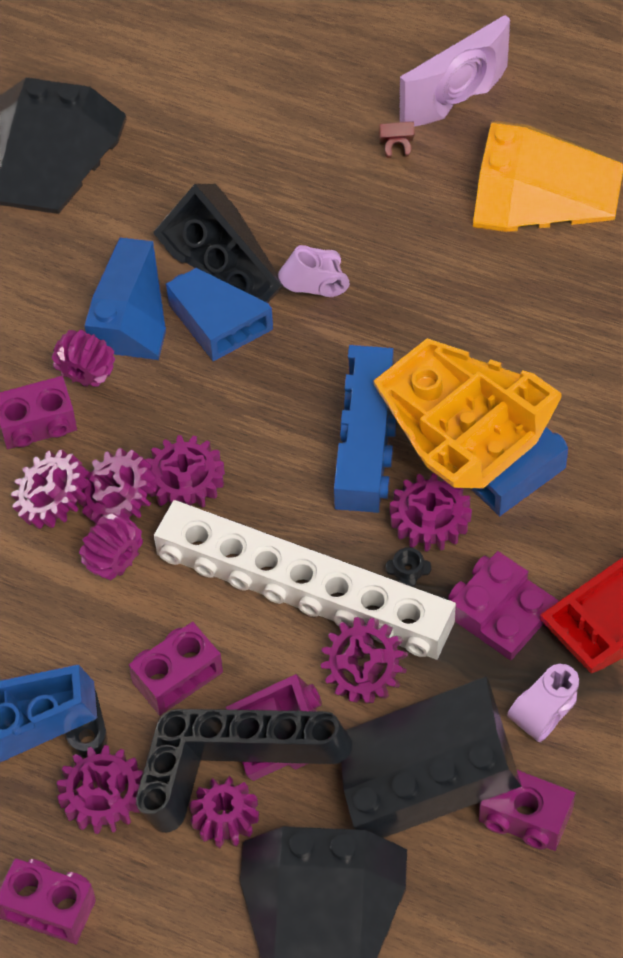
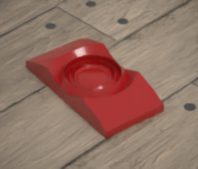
[540,557,623,674]

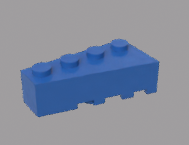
[0,665,97,762]

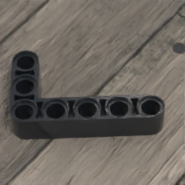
[136,709,353,833]

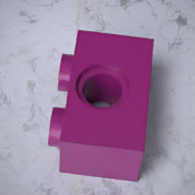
[479,770,576,851]

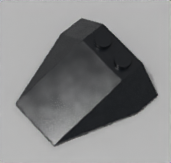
[0,77,127,214]
[240,826,407,958]

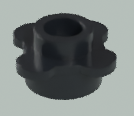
[386,547,432,587]

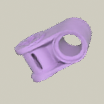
[278,245,350,297]
[507,664,579,742]

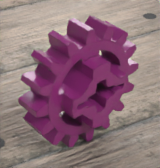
[145,435,225,508]
[78,448,156,524]
[11,450,90,529]
[390,473,472,551]
[321,617,408,704]
[57,745,143,834]

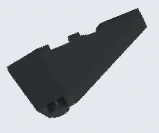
[153,184,283,303]

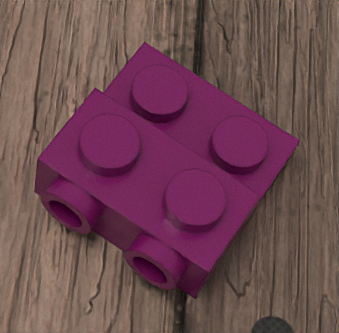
[448,551,559,661]
[226,674,330,781]

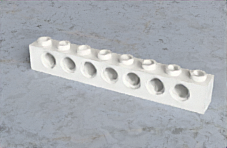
[154,500,456,660]

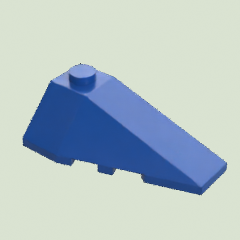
[84,237,166,360]

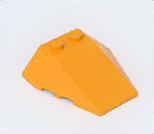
[473,121,623,232]
[374,338,561,488]

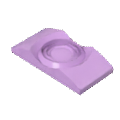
[400,15,510,126]

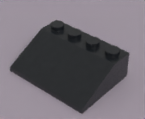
[341,676,522,838]

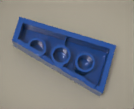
[334,345,397,513]

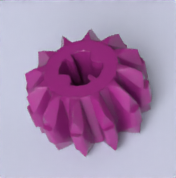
[51,330,115,387]
[79,512,143,581]
[190,776,259,849]

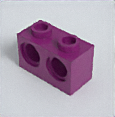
[0,376,77,449]
[129,621,223,716]
[0,858,96,945]

